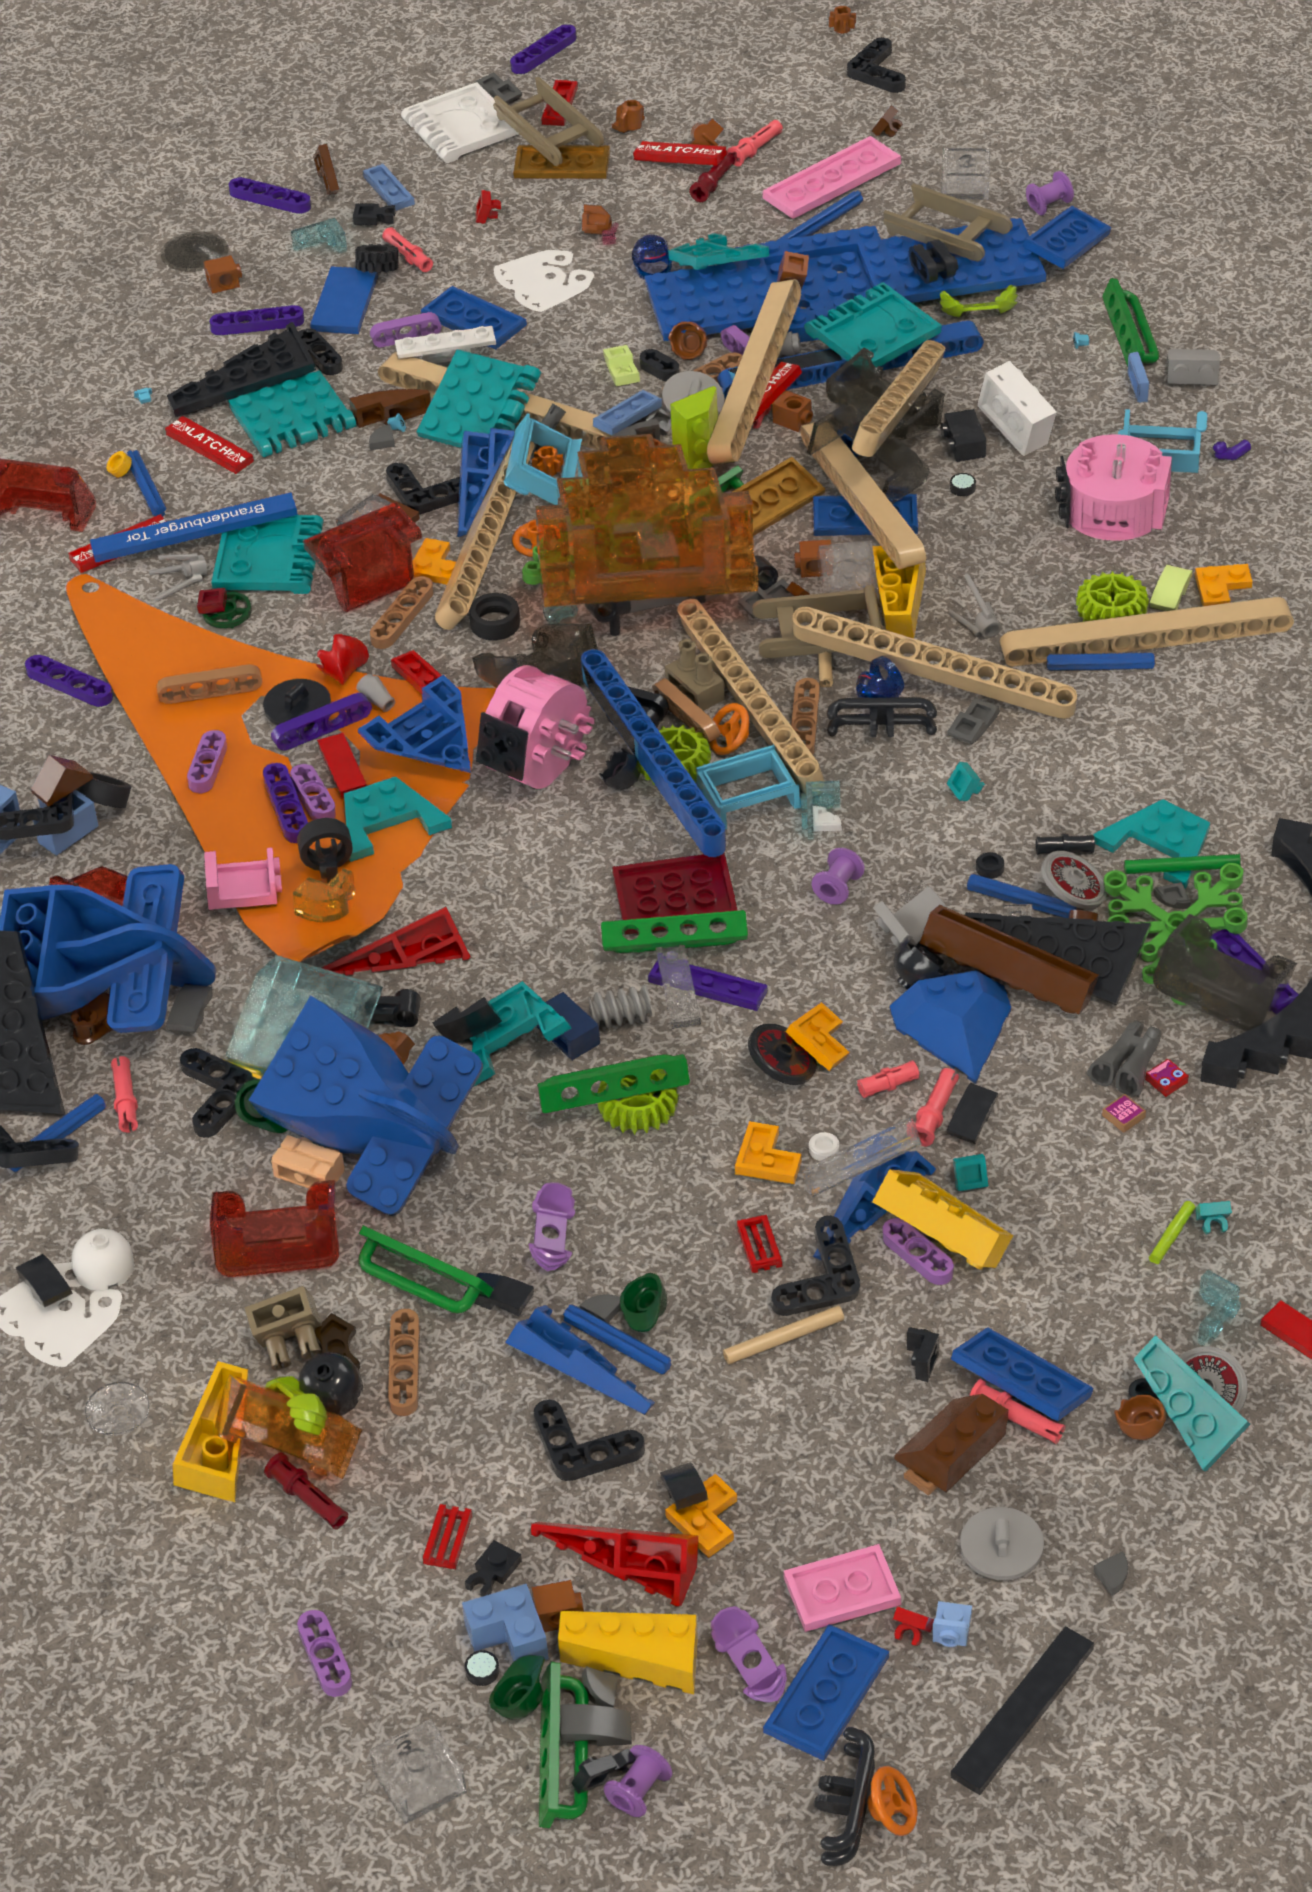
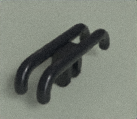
[827,697,937,737]
[814,1727,875,1866]

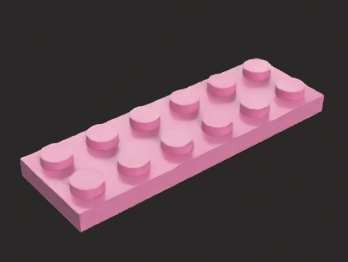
[763,136,901,219]

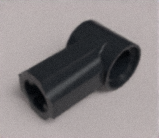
[361,989,421,1027]

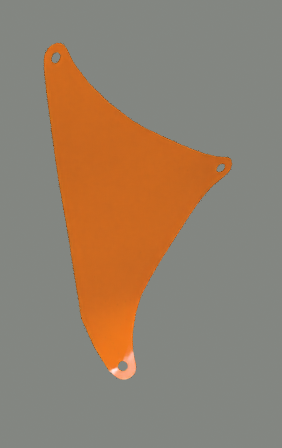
[66,574,496,963]

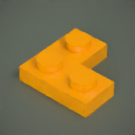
[407,538,456,585]
[1195,564,1253,606]
[786,1002,850,1071]
[735,1121,802,1184]
[665,1473,737,1558]

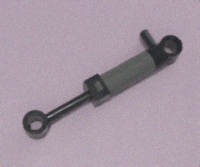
[584,556,778,636]

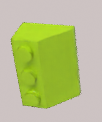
[670,386,718,479]

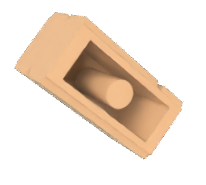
[271,1135,345,1195]

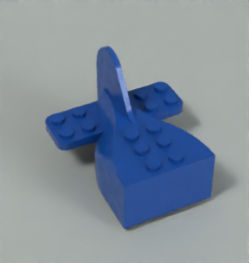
[0,864,216,1033]
[249,995,483,1216]

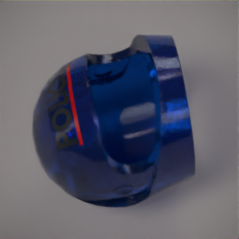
[632,234,672,280]
[856,656,904,698]

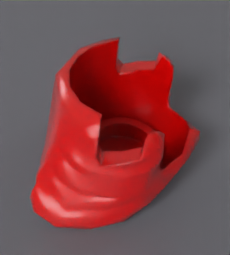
[316,634,369,686]

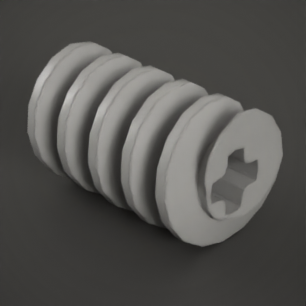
[589,985,652,1028]

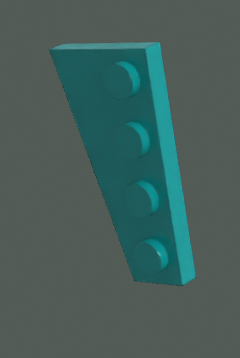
[1134,1335,1251,1472]

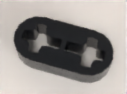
[639,349,680,382]

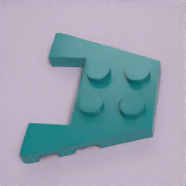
[668,233,769,270]
[344,776,452,862]
[1093,799,1210,889]
[470,981,571,1087]

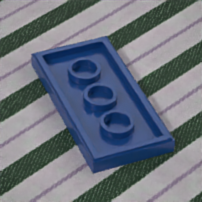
[1023,206,1111,269]
[310,266,378,334]
[421,286,527,350]
[813,494,918,536]
[951,1327,1094,1422]
[763,1624,889,1761]

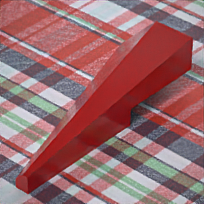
[316,906,471,979]
[531,1522,698,1606]

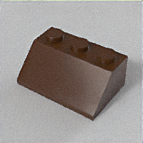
[894,1394,1009,1493]

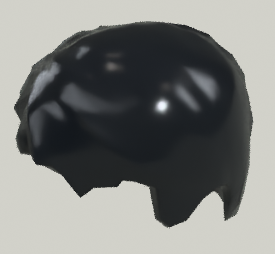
[599,748,640,790]

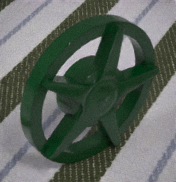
[203,592,252,629]

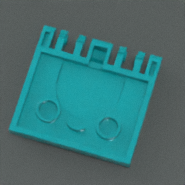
[804,282,941,374]
[416,349,542,448]
[228,370,356,458]
[211,515,324,594]

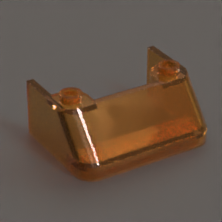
[214,1374,362,1479]

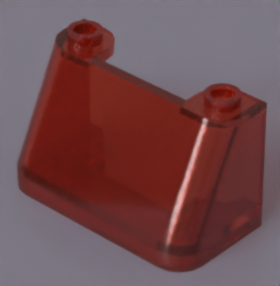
[0,458,97,532]
[209,1180,340,1277]

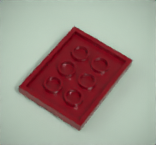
[612,852,738,935]

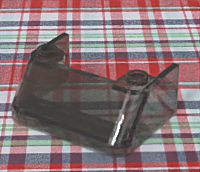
[807,405,930,504]

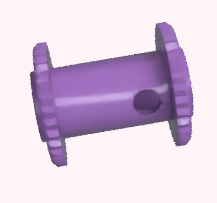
[1026,171,1074,215]
[811,848,865,905]
[604,1745,672,1817]

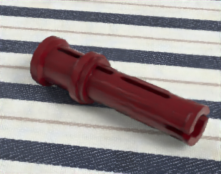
[689,153,735,202]
[264,1452,349,1530]

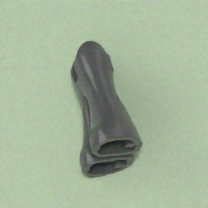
[1087,1020,1162,1097]

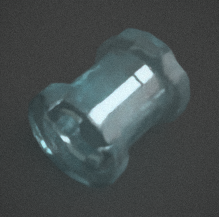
[543,594,578,627]

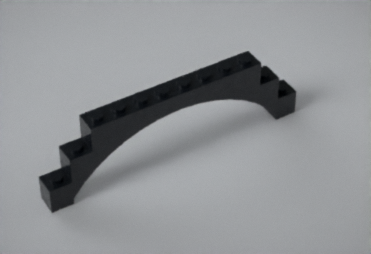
[1200,818,1312,1089]

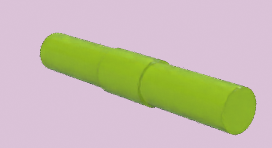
[1149,1201,1195,1264]

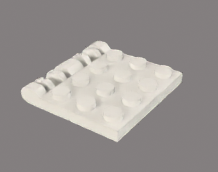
[401,82,519,163]

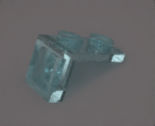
[291,218,347,254]
[801,781,840,840]
[1198,1270,1241,1346]

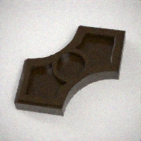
[314,1313,361,1370]

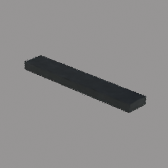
[951,1626,1094,1795]

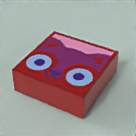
[1145,1059,1189,1097]

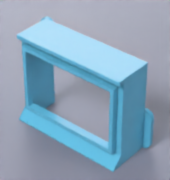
[1118,409,1207,473]
[503,413,582,506]
[696,745,803,829]

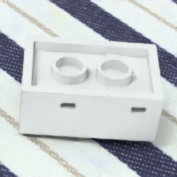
[977,361,1057,456]

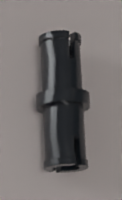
[1035,833,1095,855]

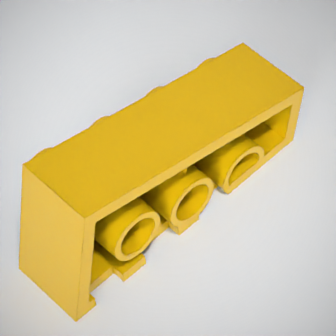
[871,546,926,639]
[872,1169,1014,1270]
[173,1361,248,1502]
[558,1611,698,1695]

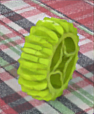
[1076,571,1149,622]
[639,724,711,785]
[597,1069,678,1135]

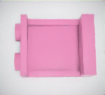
[204,848,282,910]

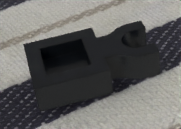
[353,203,396,225]
[465,1540,522,1597]
[571,1748,636,1794]

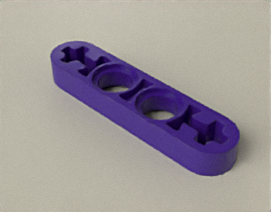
[510,24,577,74]
[228,177,311,214]
[209,305,305,335]
[25,655,113,707]
[271,693,372,751]
[263,763,308,843]

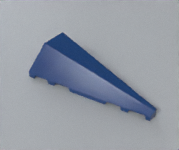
[457,428,515,537]
[813,1133,936,1261]
[505,1305,655,1415]

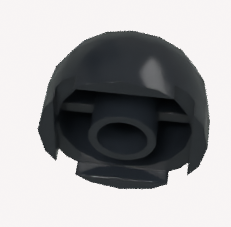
[893,935,953,990]
[298,1352,363,1418]

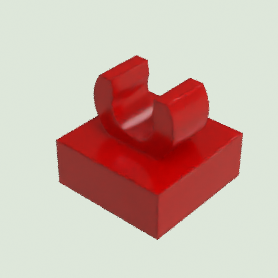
[475,190,501,224]
[893,1606,934,1646]

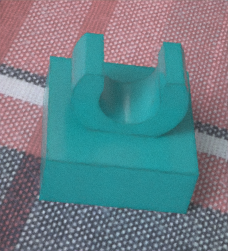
[946,761,985,801]
[953,1154,989,1191]
[1195,1201,1232,1234]

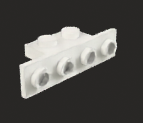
[395,326,496,364]

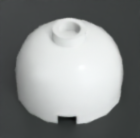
[71,1229,135,1291]

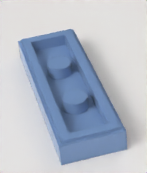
[363,164,415,211]
[593,390,662,436]

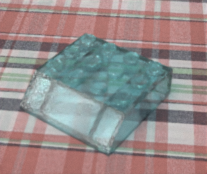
[225,955,383,1073]

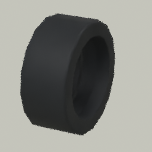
[469,593,520,641]
[76,772,132,808]
[297,817,353,871]

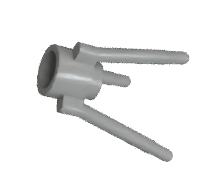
[149,553,207,601]
[948,573,1002,639]

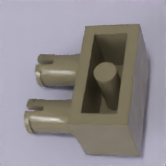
[665,639,725,711]
[245,1286,322,1370]

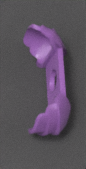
[529,1183,575,1271]
[711,1606,787,1703]

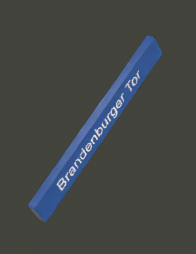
[90,492,298,562]

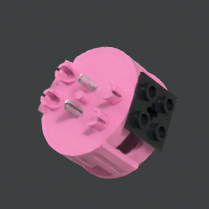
[1055,434,1172,541]
[476,665,594,789]

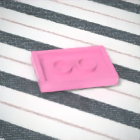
[784,1544,901,1632]

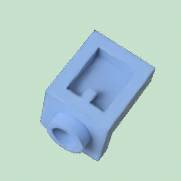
[933,1601,972,1647]

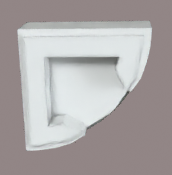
[812,806,842,832]

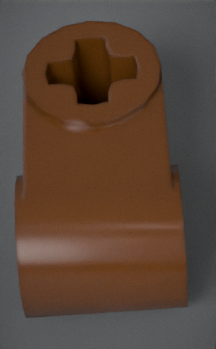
[71,993,113,1045]

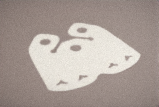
[494,250,594,312]
[0,1262,122,1367]

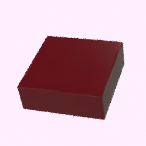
[197,588,227,614]

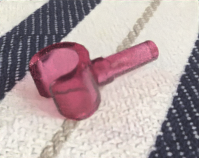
[602,222,619,245]

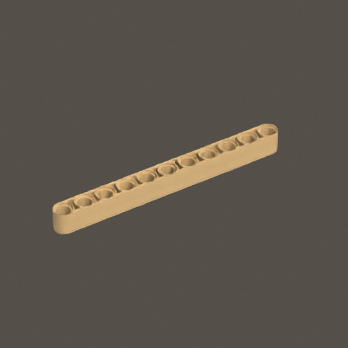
[707,279,801,464]
[852,340,946,457]
[378,352,615,450]
[800,419,926,569]
[435,437,534,630]
[1000,597,1294,667]
[677,599,825,795]
[792,607,1077,719]

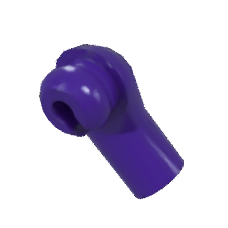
[1213,439,1251,460]

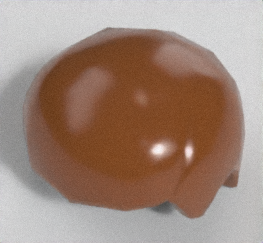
[668,321,707,360]
[1114,1395,1166,1440]

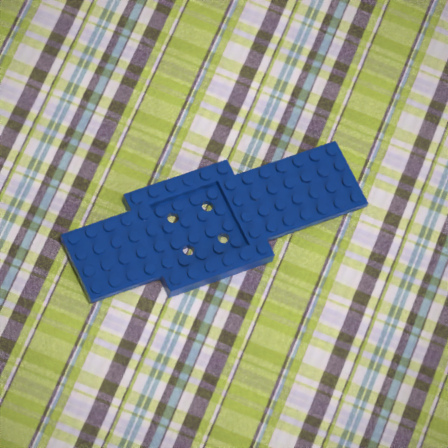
[645,218,1046,343]

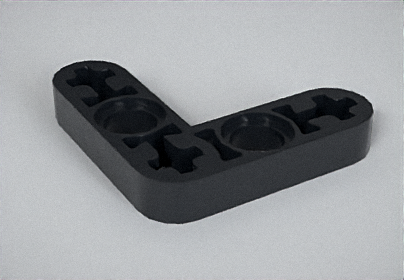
[847,37,906,93]
[298,328,343,375]
[386,463,460,515]
[0,792,74,840]
[180,1048,254,1138]
[0,1125,79,1168]
[771,1215,860,1316]
[534,1399,645,1481]

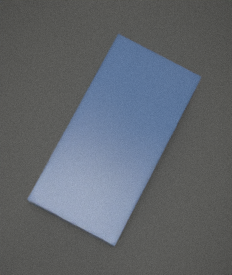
[1128,352,1149,403]

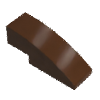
[349,389,431,428]

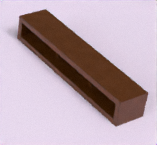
[920,905,1099,1014]

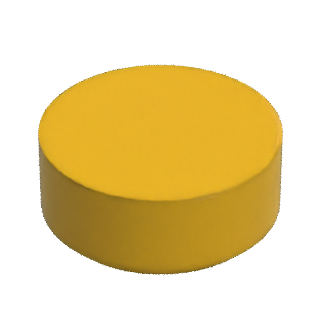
[106,451,132,478]

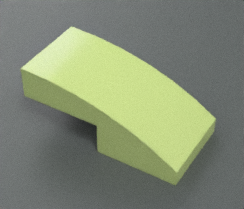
[603,345,640,386]
[1150,565,1192,611]

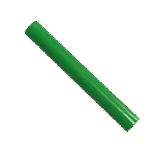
[1124,854,1241,874]

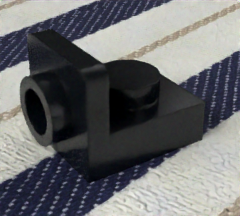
[906,1327,939,1382]

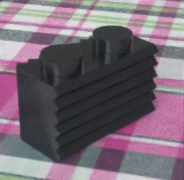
[940,409,986,462]

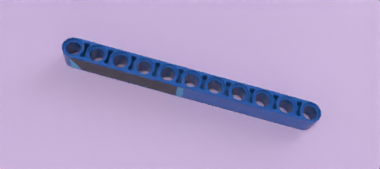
[717,321,984,399]
[581,649,726,857]

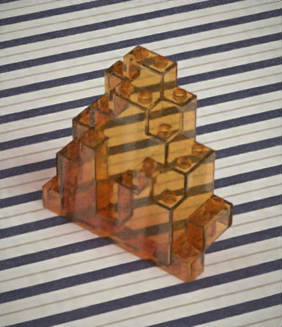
[535,434,758,607]

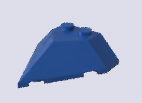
[358,675,471,773]
[890,971,1011,1084]

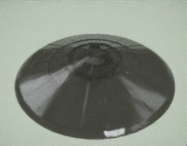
[161,231,229,272]

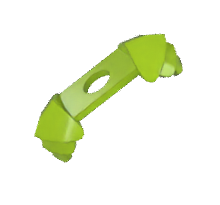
[939,285,1018,317]
[260,1376,327,1435]

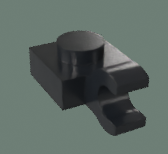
[315,838,340,890]

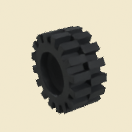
[355,244,399,273]

